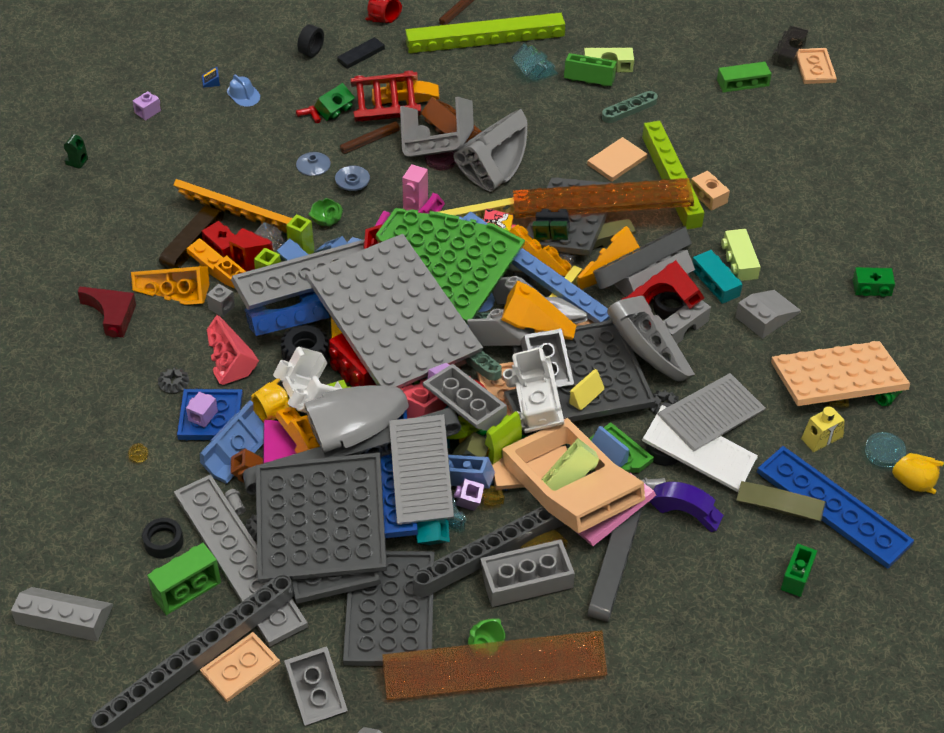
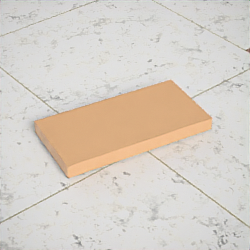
[488,446,567,490]

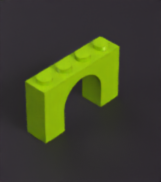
[254,214,314,269]

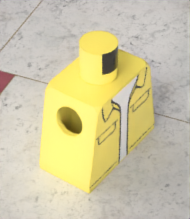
[801,407,845,452]

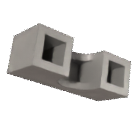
[659,300,711,344]

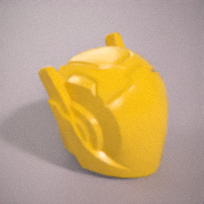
[251,378,291,422]
[892,453,944,494]

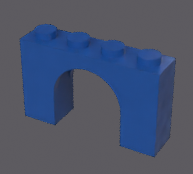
[245,292,329,336]

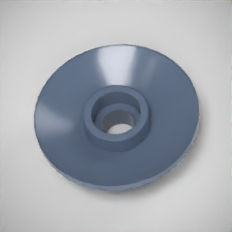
[296,152,330,176]
[335,166,370,191]

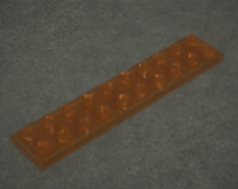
[513,178,694,219]
[382,630,607,700]

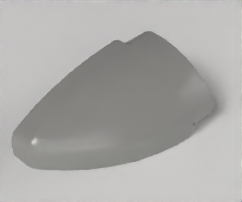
[454,109,527,192]
[607,296,695,382]

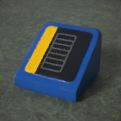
[202,67,220,88]

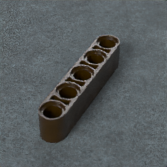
[159,205,224,269]

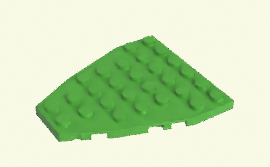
[376,208,525,325]

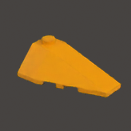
[577,226,639,290]
[131,266,210,305]
[501,281,577,340]

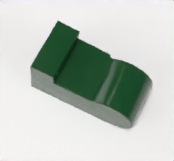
[64,134,88,169]

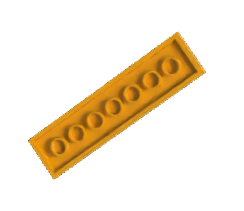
[174,179,292,233]

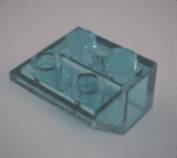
[512,43,558,82]

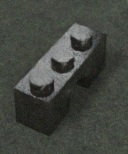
[772,26,808,70]

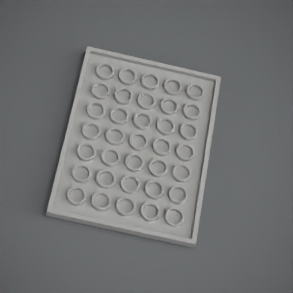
[305,234,483,388]

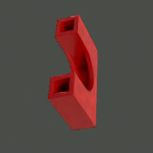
[621,260,705,327]

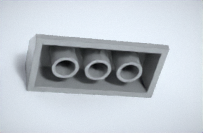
[614,250,695,297]
[423,364,507,431]
[480,539,575,607]
[11,587,113,641]

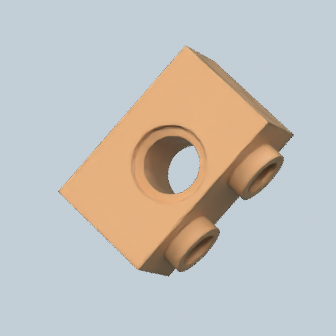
[691,171,730,211]

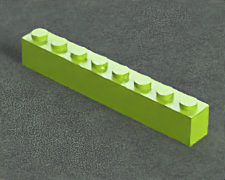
[642,121,705,230]

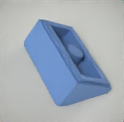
[591,426,629,467]

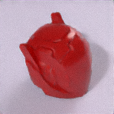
[365,0,402,23]

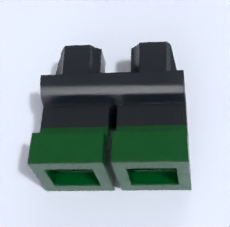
[532,209,570,240]

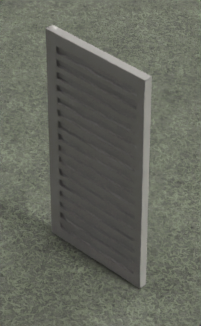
[658,373,766,451]
[389,414,454,525]

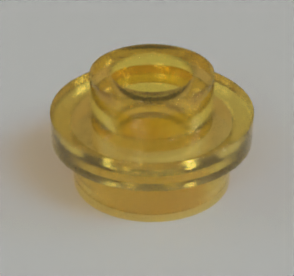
[128,443,149,463]

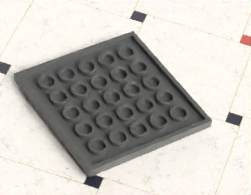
[511,320,656,422]
[256,453,387,583]

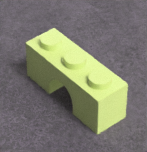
[584,48,634,72]

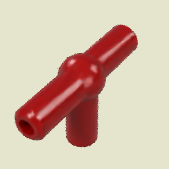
[296,106,321,123]

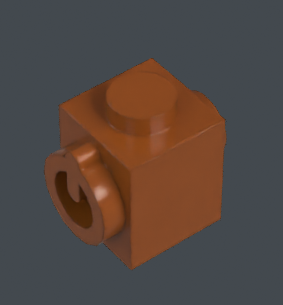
[231,448,263,483]

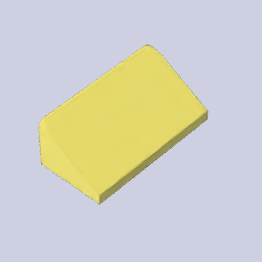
[569,369,604,410]

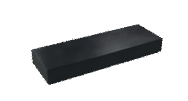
[337,37,385,69]

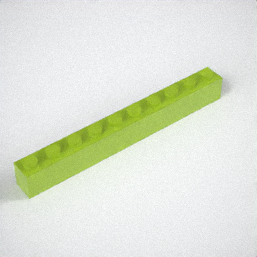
[405,13,565,53]

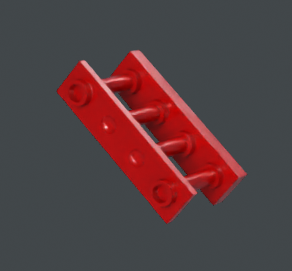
[351,70,421,122]

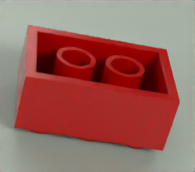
[329,333,377,387]

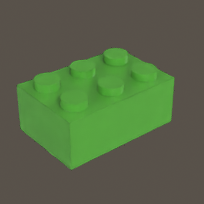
[147,543,221,615]

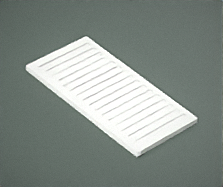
[642,405,758,492]

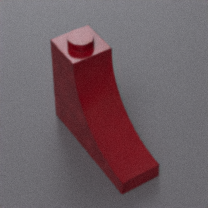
[78,286,136,338]

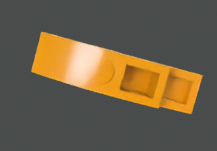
[372,80,439,105]
[509,225,571,276]
[187,238,246,289]
[275,407,320,453]

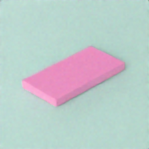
[575,473,656,546]

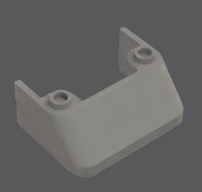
[400,97,474,157]
[467,276,545,346]

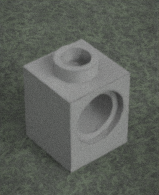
[207,284,235,317]

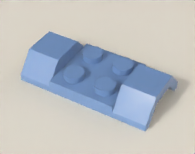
[200,400,264,484]

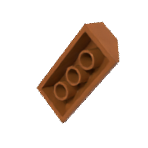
[421,97,482,143]

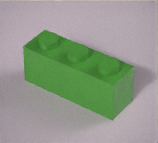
[564,53,617,86]
[717,62,772,92]

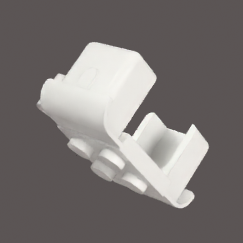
[273,347,342,413]
[503,348,565,433]

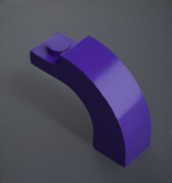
[649,482,724,532]

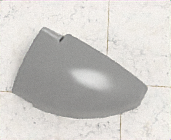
[304,385,409,453]

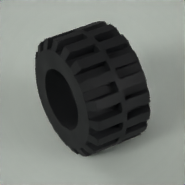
[281,324,330,364]

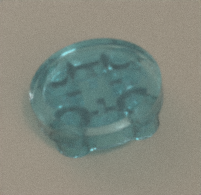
[865,432,906,468]

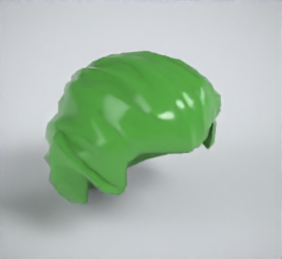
[309,198,343,226]
[468,618,506,658]

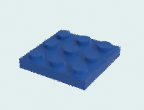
[177,389,243,440]

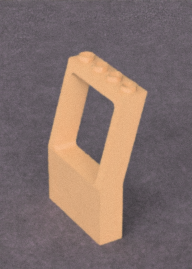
[502,418,645,534]

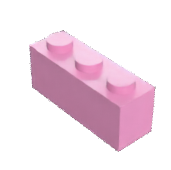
[402,164,428,210]

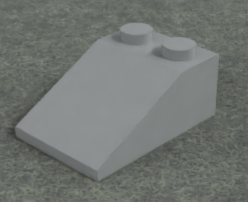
[736,290,801,339]
[521,329,574,388]
[284,646,348,726]

